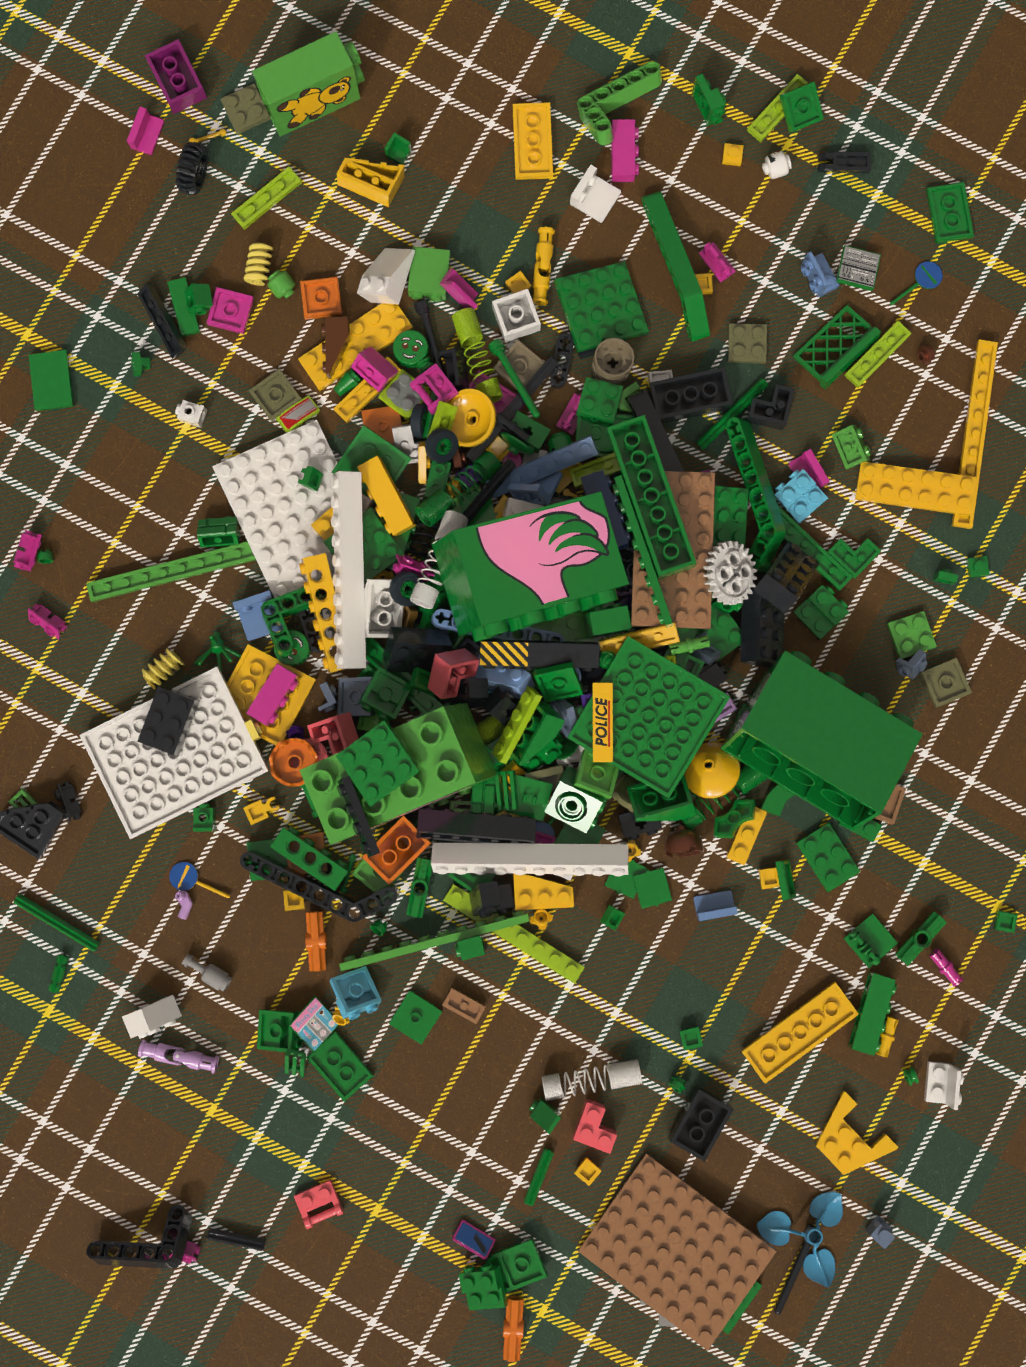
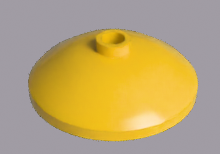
[447,389,496,447]
[684,742,740,798]

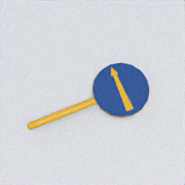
[169,862,230,898]

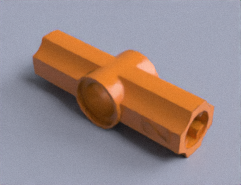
[305,911,327,972]
[503,1295,524,1362]

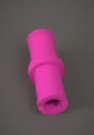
[929,948,963,986]

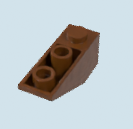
[321,317,350,379]

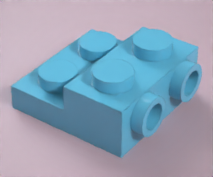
[774,469,828,524]
[329,966,382,1020]

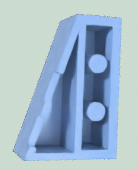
[465,655,535,699]

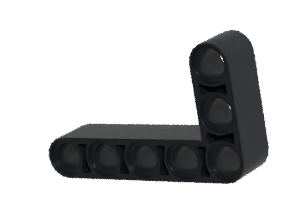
[86,1204,192,1269]

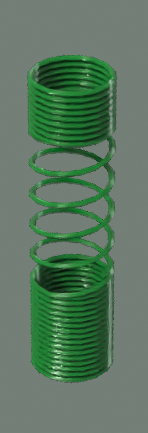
[415,451,502,527]
[681,764,768,830]

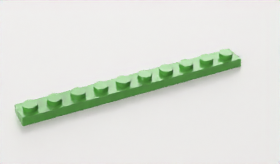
[86,541,256,602]
[339,910,531,971]

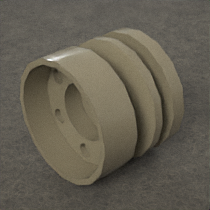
[591,338,634,385]

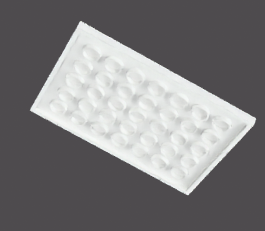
[212,420,337,598]
[80,667,270,839]

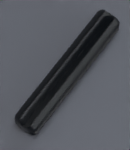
[207,1228,266,1251]

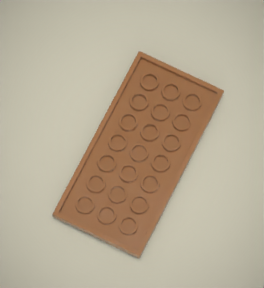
[631,471,715,629]

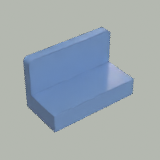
[693,890,738,921]

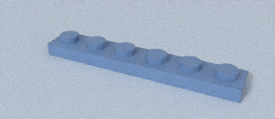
[486,435,599,498]

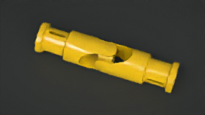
[532,227,555,306]

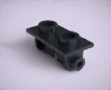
[54,781,82,823]

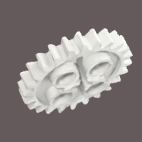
[703,541,757,605]

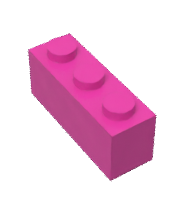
[611,120,639,182]
[246,664,299,726]

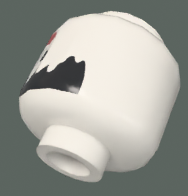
[762,151,791,179]

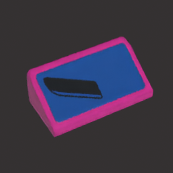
[452,1219,496,1260]

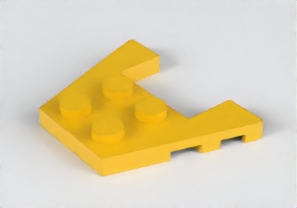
[815,1090,899,1175]

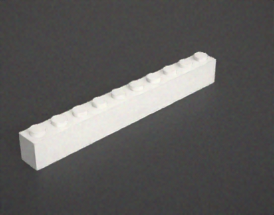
[330,471,366,669]
[431,843,629,876]

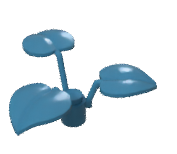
[757,1192,843,1287]

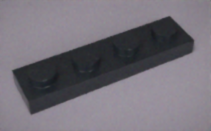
[137,282,187,359]
[337,776,380,857]

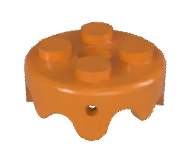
[269,738,319,787]

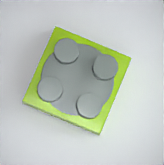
[378,369,432,421]

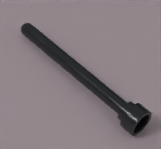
[414,300,446,376]
[774,1223,822,1315]

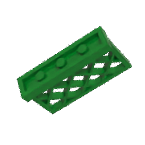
[793,305,881,390]

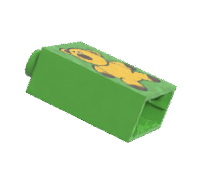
[252,31,365,137]

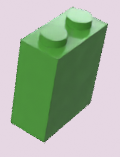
[408,246,451,302]

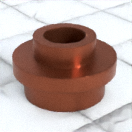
[917,345,935,365]

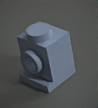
[865,1215,895,1249]

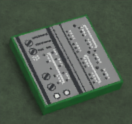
[836,245,881,291]

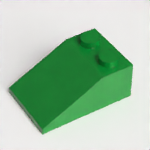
[511,700,565,766]
[627,775,696,821]

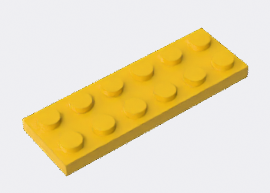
[298,303,413,391]
[855,462,977,516]
[741,982,859,1084]

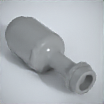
[182,954,232,992]

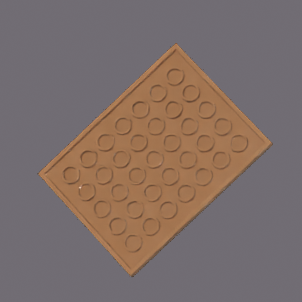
[578,1153,777,1351]

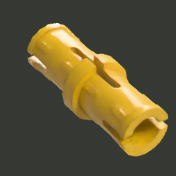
[876,1016,899,1058]

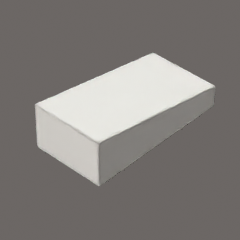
[647,370,673,383]

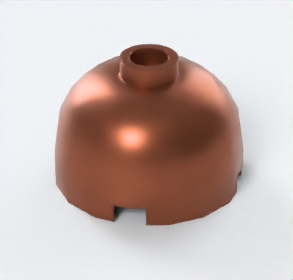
[664,826,704,857]

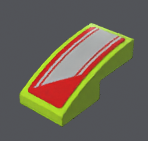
[276,395,320,433]

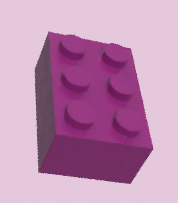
[144,39,207,114]

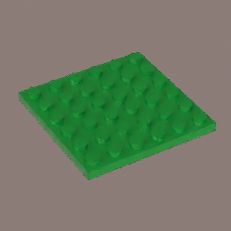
[567,636,730,798]

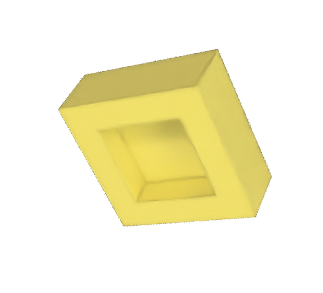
[244,720,263,741]

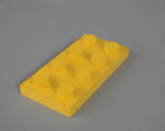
[513,102,553,180]

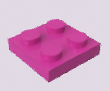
[207,287,254,334]

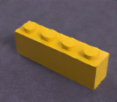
[357,456,417,537]

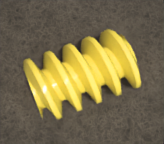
[244,243,273,286]
[141,648,185,690]

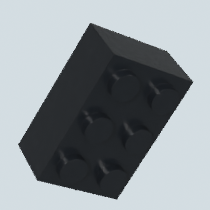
[383,627,452,672]
[137,686,200,755]
[668,1085,734,1162]

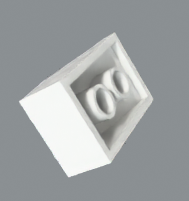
[357,248,415,305]
[364,579,405,638]

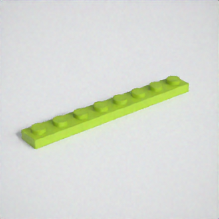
[443,884,585,984]

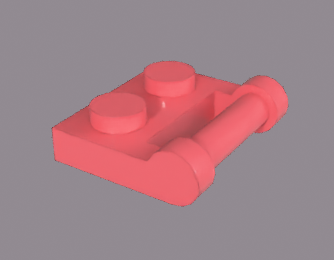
[294,1179,344,1229]

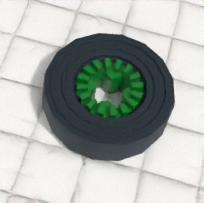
[411,404,428,438]
[425,428,458,463]
[389,571,423,606]

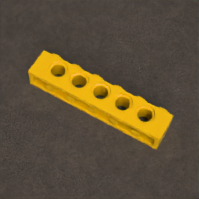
[299,553,343,673]

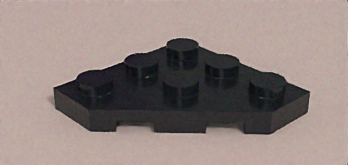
[0,801,67,859]

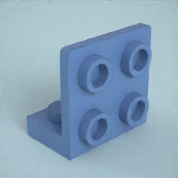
[801,251,839,298]
[507,472,563,505]
[233,591,283,641]

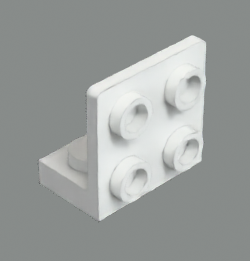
[570,165,621,223]
[924,1061,964,1110]

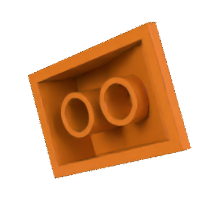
[362,815,432,885]

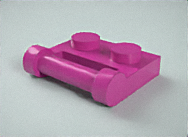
[410,363,459,414]

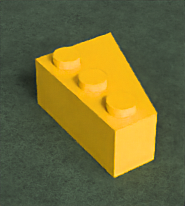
[337,158,405,207]
[513,873,574,911]

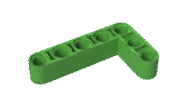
[577,62,662,145]

